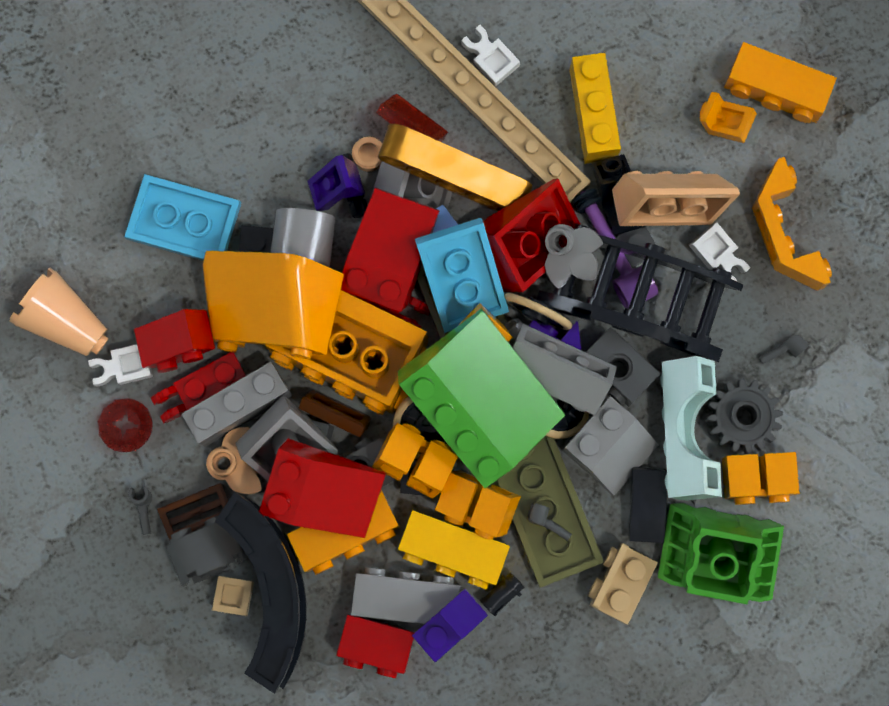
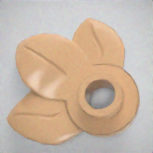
[206,427,262,494]

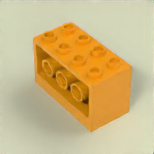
[265,290,428,415]

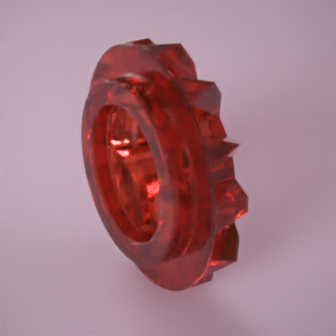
[97,398,153,452]

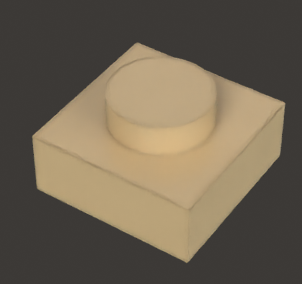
[212,576,254,616]

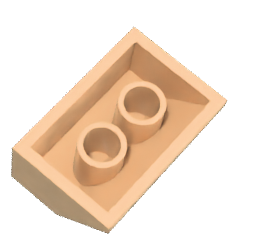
[612,171,740,226]

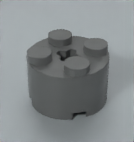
[166,515,247,587]

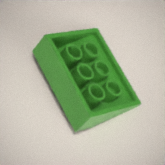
[398,308,565,488]

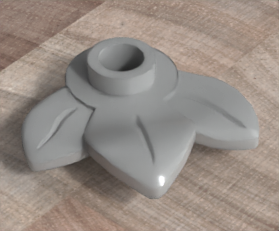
[545,224,603,289]

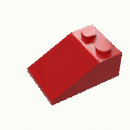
[483,178,581,293]
[341,188,440,312]
[259,438,386,538]

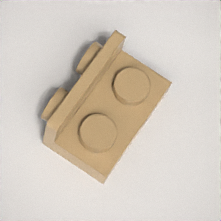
[588,543,658,625]

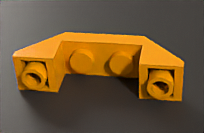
[752,157,832,291]

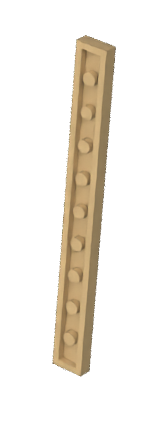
[357,0,591,203]

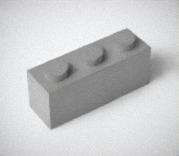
[512,324,617,415]
[182,362,292,447]
[351,567,460,624]

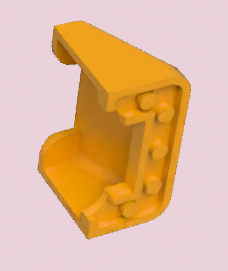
[202,251,344,359]

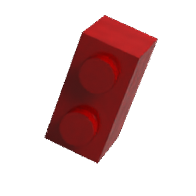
[134,309,215,373]
[336,614,415,679]

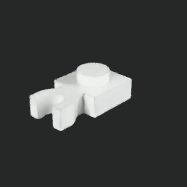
[461,25,520,87]
[689,222,750,281]
[88,344,153,387]

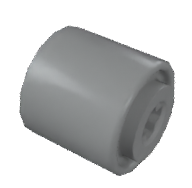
[271,208,335,268]

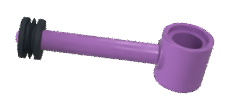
[572,188,658,309]

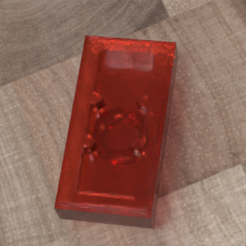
[376,94,448,142]

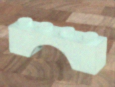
[660,356,722,501]

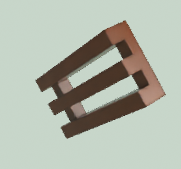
[298,390,372,437]
[157,483,229,540]

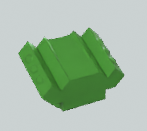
[658,502,784,605]

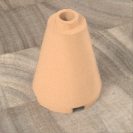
[9,268,109,356]

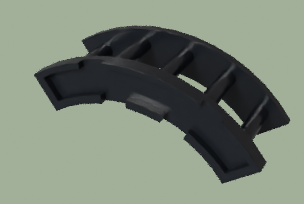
[536,224,743,362]
[215,492,307,694]

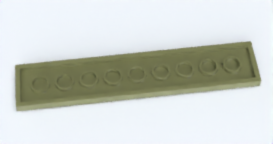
[417,268,604,588]

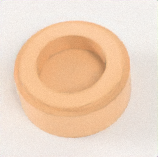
[352,137,382,172]

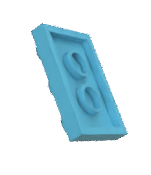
[124,174,242,261]
[415,218,509,333]

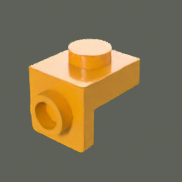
[700,92,757,143]

